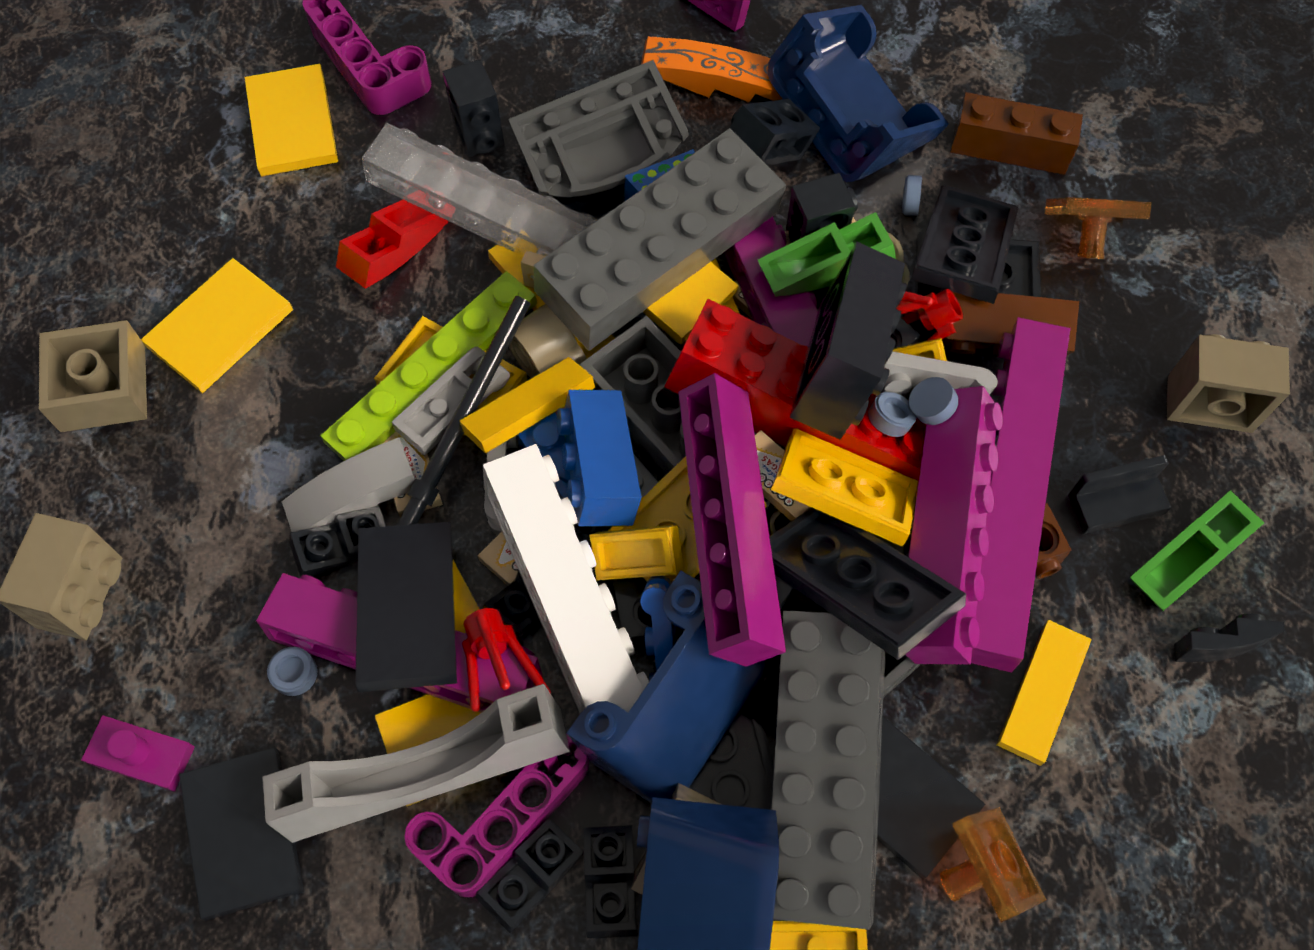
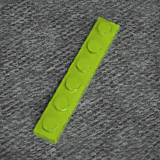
[320,271,537,461]

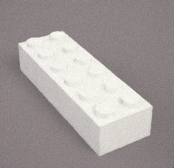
[483,444,649,714]

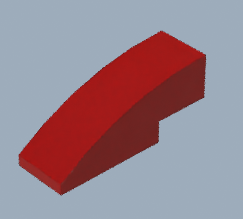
[336,188,456,289]

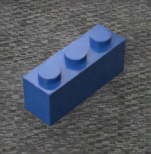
[557,390,642,526]

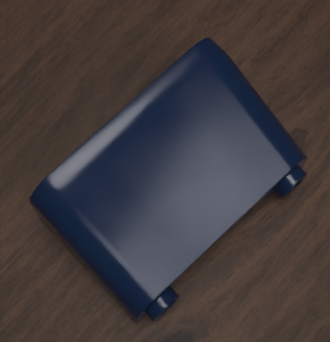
[767,5,949,182]
[566,571,766,803]
[637,797,779,950]

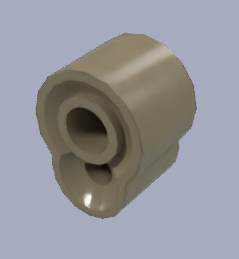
[509,304,587,379]

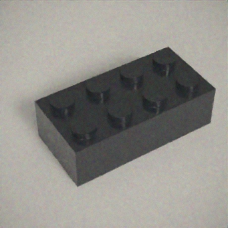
[790,242,907,440]

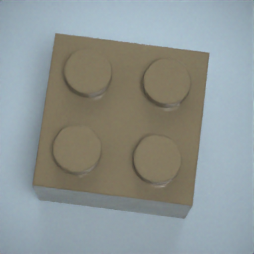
[39,320,147,432]
[1167,334,1290,433]
[0,513,122,641]

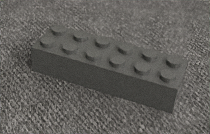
[533,128,786,351]
[772,611,885,930]

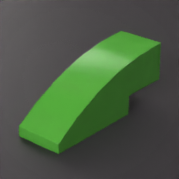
[758,212,896,297]
[1130,490,1264,612]

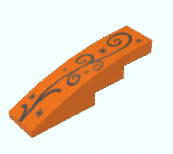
[641,36,782,102]

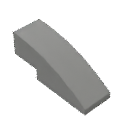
[282,437,415,532]

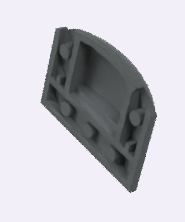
[508,60,689,198]

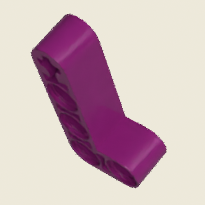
[302,0,431,115]
[404,734,589,898]

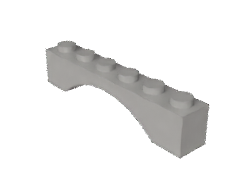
[263,684,570,843]

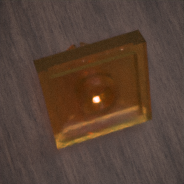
[1045,197,1152,259]
[940,808,1046,922]

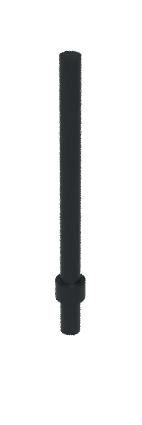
[396,296,531,526]

